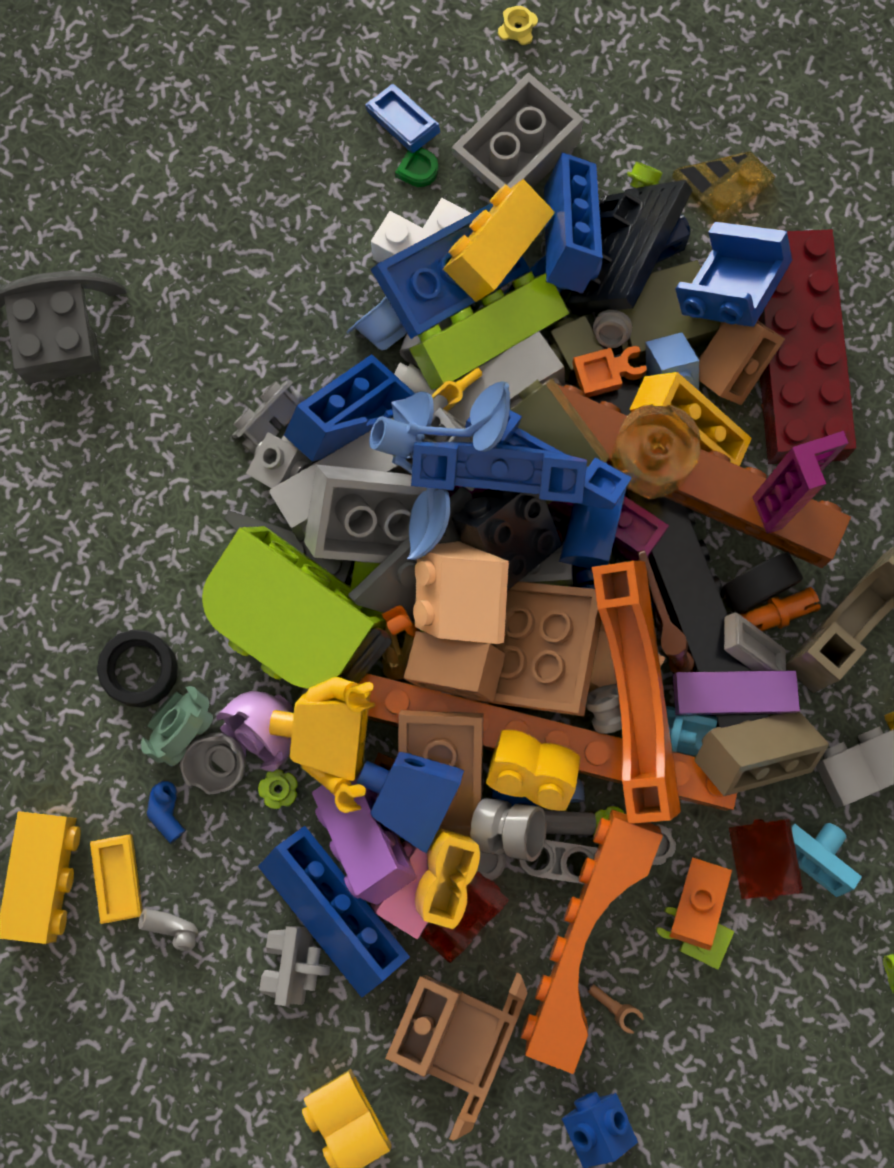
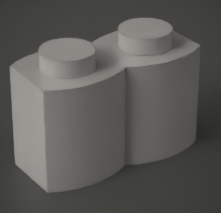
[816,726,894,808]

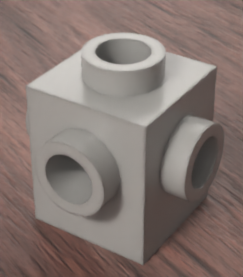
[246,432,312,488]

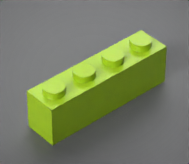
[409,271,569,390]

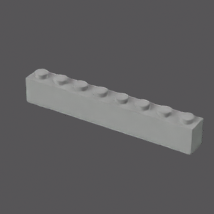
[269,332,565,542]

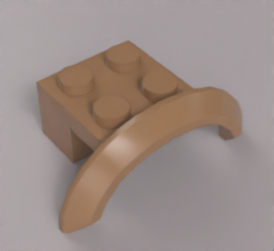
[385,973,528,1141]

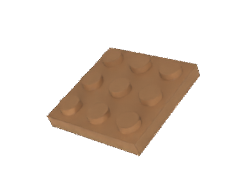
[463,582,602,716]

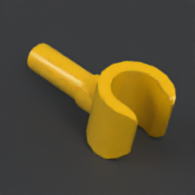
[432,368,483,412]

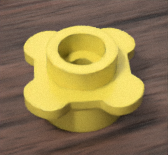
[498,6,538,45]

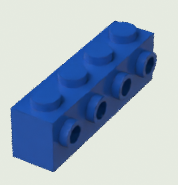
[544,152,603,293]
[258,826,410,998]

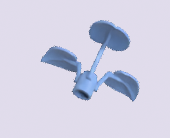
[369,381,510,560]

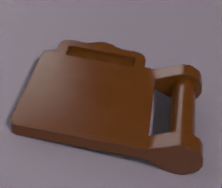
[637,550,695,674]

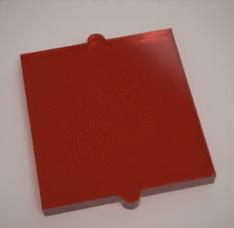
[729,819,804,901]

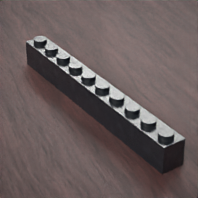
[577,354,768,728]

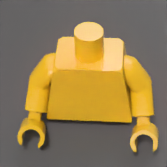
[269,677,375,813]

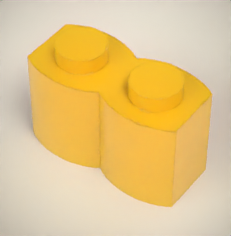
[486,730,581,811]
[415,829,480,929]
[302,1069,392,1168]

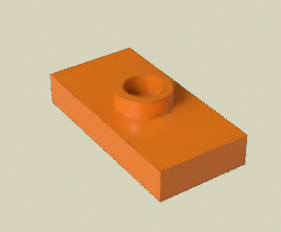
[669,857,732,951]

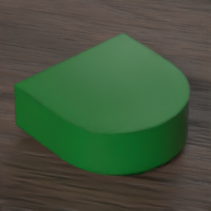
[395,147,438,187]

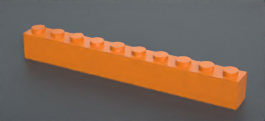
[358,673,737,811]

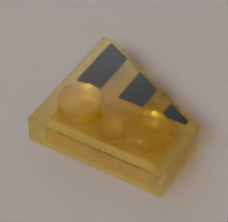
[672,151,776,223]

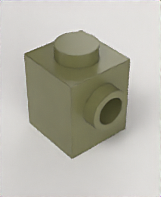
[548,316,603,382]

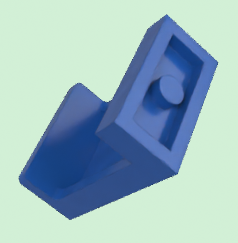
[675,222,792,327]

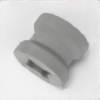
[586,684,622,734]

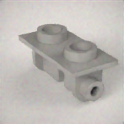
[231,380,306,454]

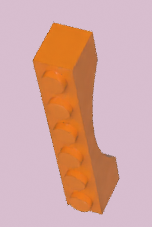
[592,561,681,824]
[521,809,663,1074]

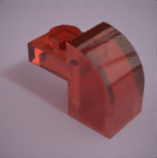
[420,871,509,963]

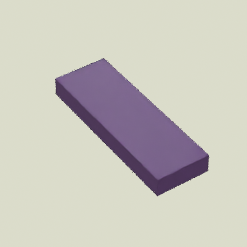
[673,671,800,715]

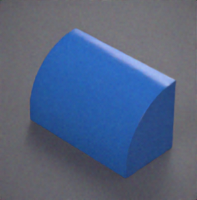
[559,489,626,569]

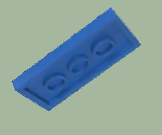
[370,203,530,339]

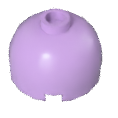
[216,691,293,772]

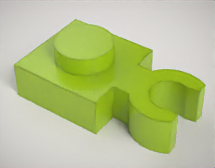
[655,907,735,970]

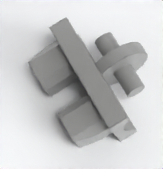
[259,926,331,1006]

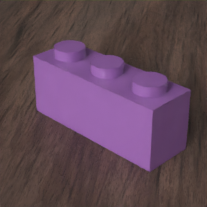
[312,771,417,905]

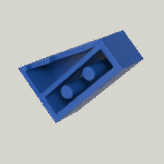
[284,354,415,462]

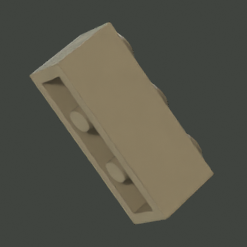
[694,712,829,796]

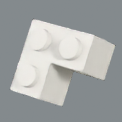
[371,198,471,263]

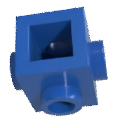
[562,1092,638,1168]

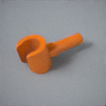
[382,605,421,638]

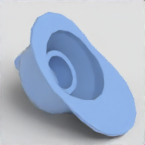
[347,296,407,350]

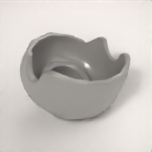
[179,732,247,795]

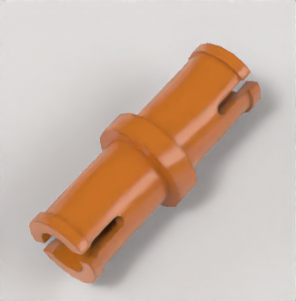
[740,587,821,632]

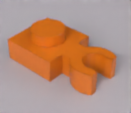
[572,346,647,398]

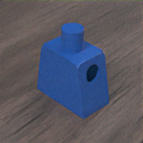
[356,752,464,853]

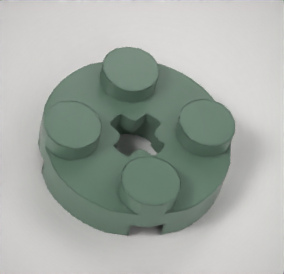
[141,686,213,766]

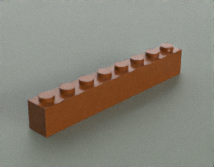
[557,384,851,568]

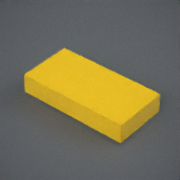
[90,834,143,924]

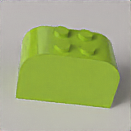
[202,526,387,688]

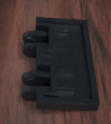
[564,180,693,314]

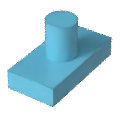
[771,823,862,897]

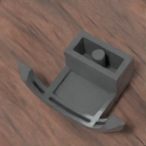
[0,271,127,384]

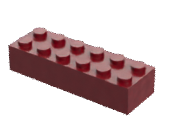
[758,229,856,464]

